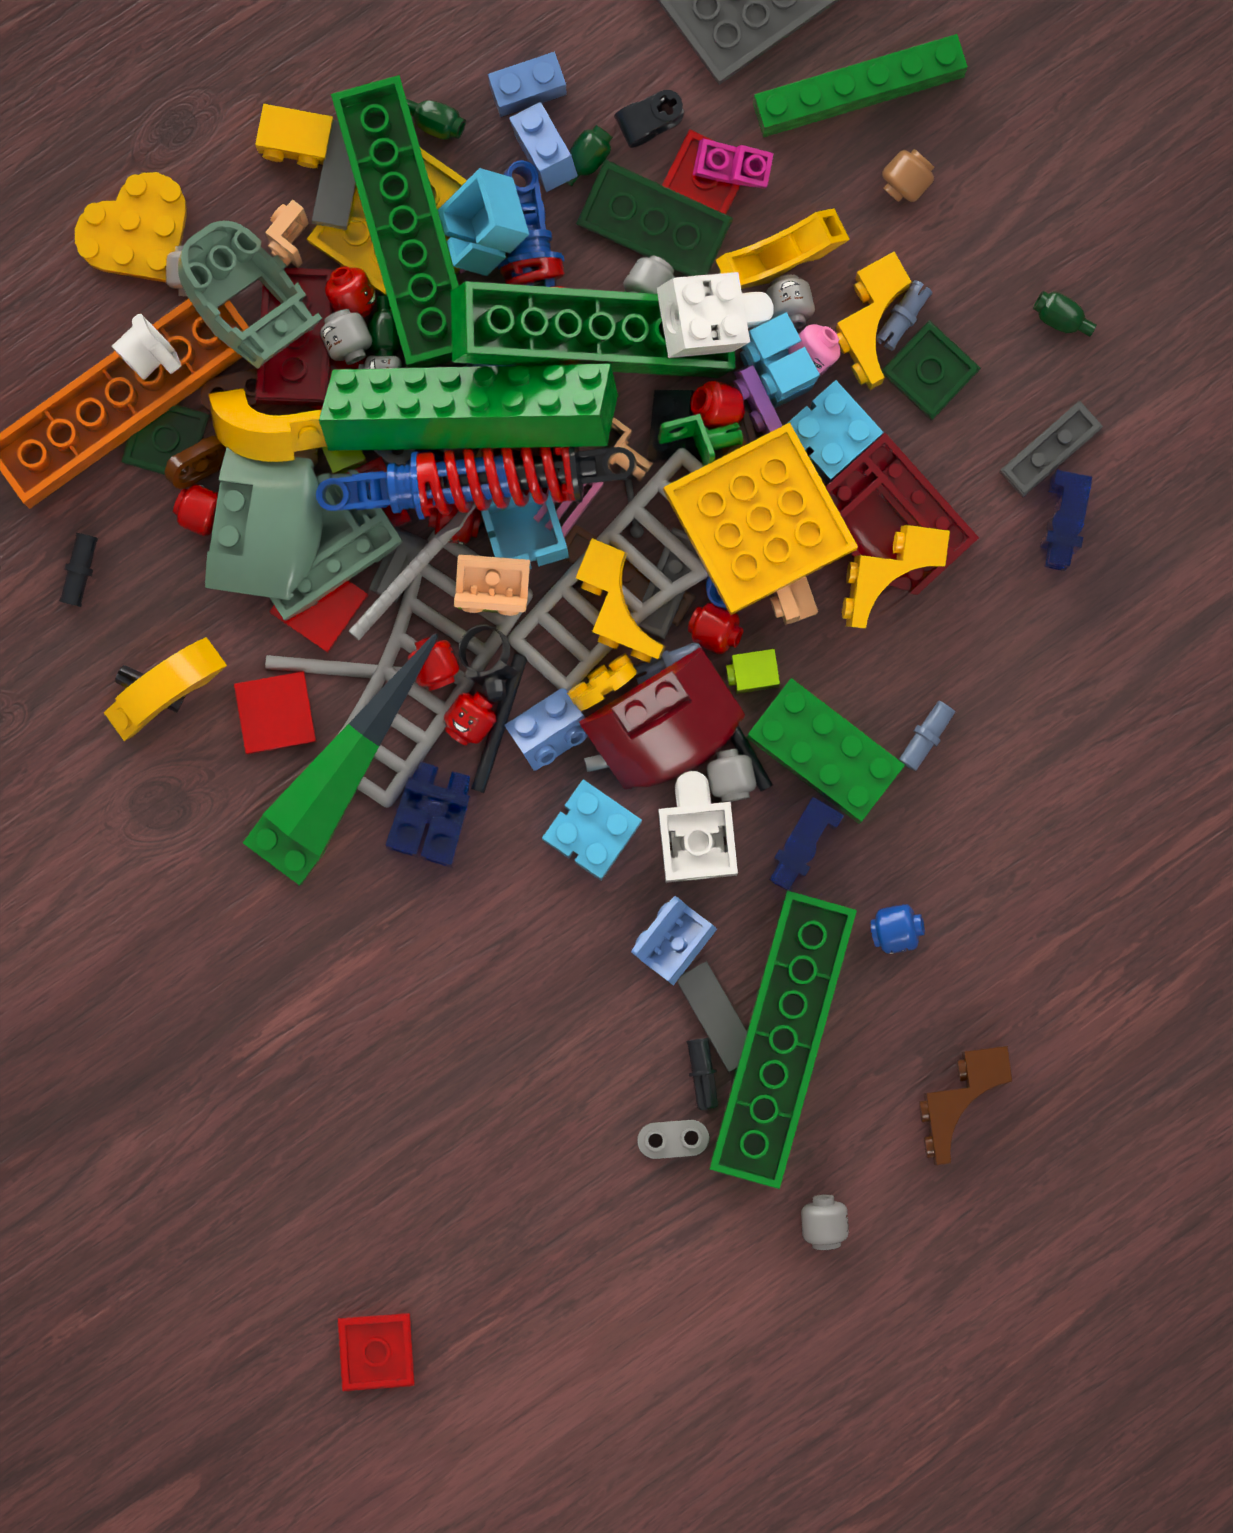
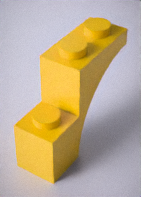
[716,208,850,289]
[836,252,911,390]
[842,525,950,628]
[576,538,666,663]

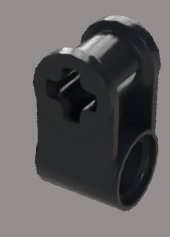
[614,90,684,148]

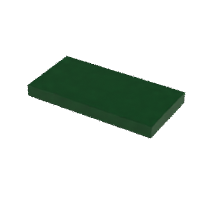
[576,159,734,276]

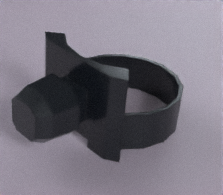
[458,624,519,702]

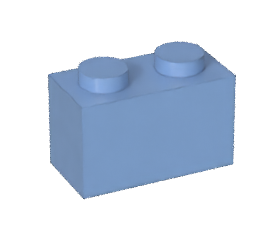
[488,51,567,117]
[509,102,578,192]

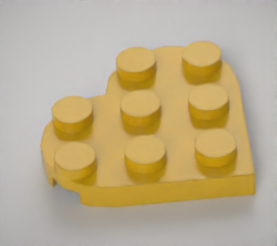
[75,172,187,283]

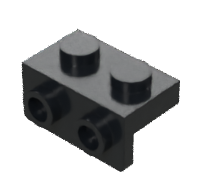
[647,390,702,463]

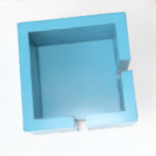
[438,168,529,276]
[740,312,820,409]
[788,380,884,484]
[481,490,569,569]
[542,779,642,881]

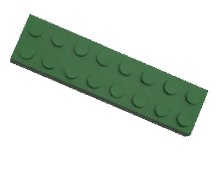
[331,75,459,368]
[451,281,735,378]
[319,364,618,451]
[709,891,857,1189]

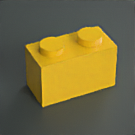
[255,104,334,168]

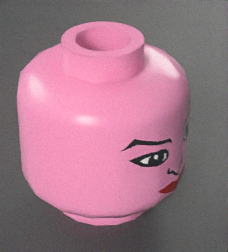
[788,324,841,376]

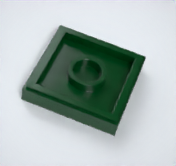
[881,320,981,421]
[121,405,210,475]

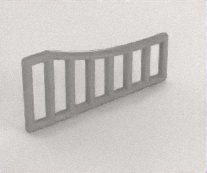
[507,448,709,692]
[338,531,533,808]

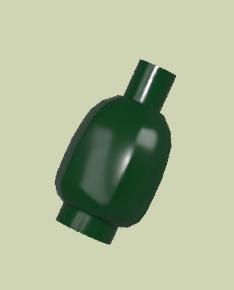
[406,99,466,139]
[566,125,613,186]
[1033,291,1097,337]
[367,296,401,356]

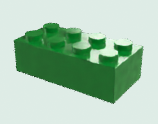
[746,678,905,824]

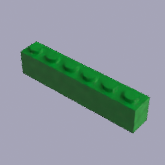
[753,34,968,138]

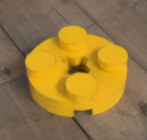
[567,653,637,711]

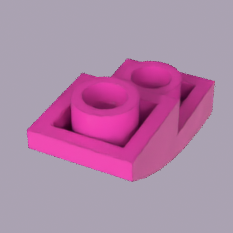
[693,138,774,189]

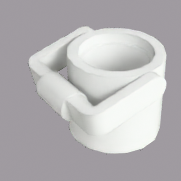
[112,314,182,380]

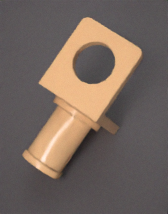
[610,417,653,481]

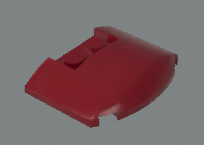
[825,432,979,595]
[579,647,745,789]

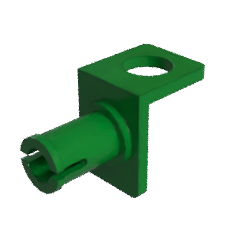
[658,414,743,466]

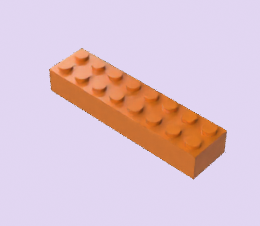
[0,299,249,509]

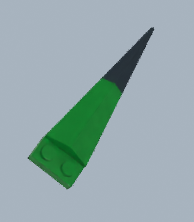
[243,634,438,886]

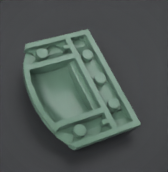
[205,447,323,601]
[270,470,403,621]

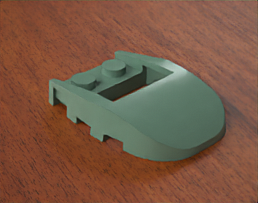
[178,221,322,369]

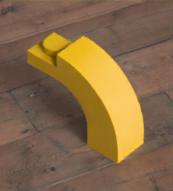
[209,388,327,462]
[104,637,227,741]

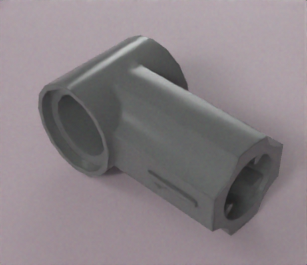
[369,526,428,603]

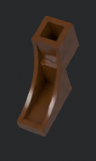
[919,1046,1012,1165]

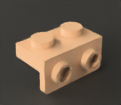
[265,199,309,268]
[454,554,530,616]
[770,576,818,625]

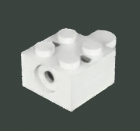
[657,272,774,358]
[658,771,738,883]

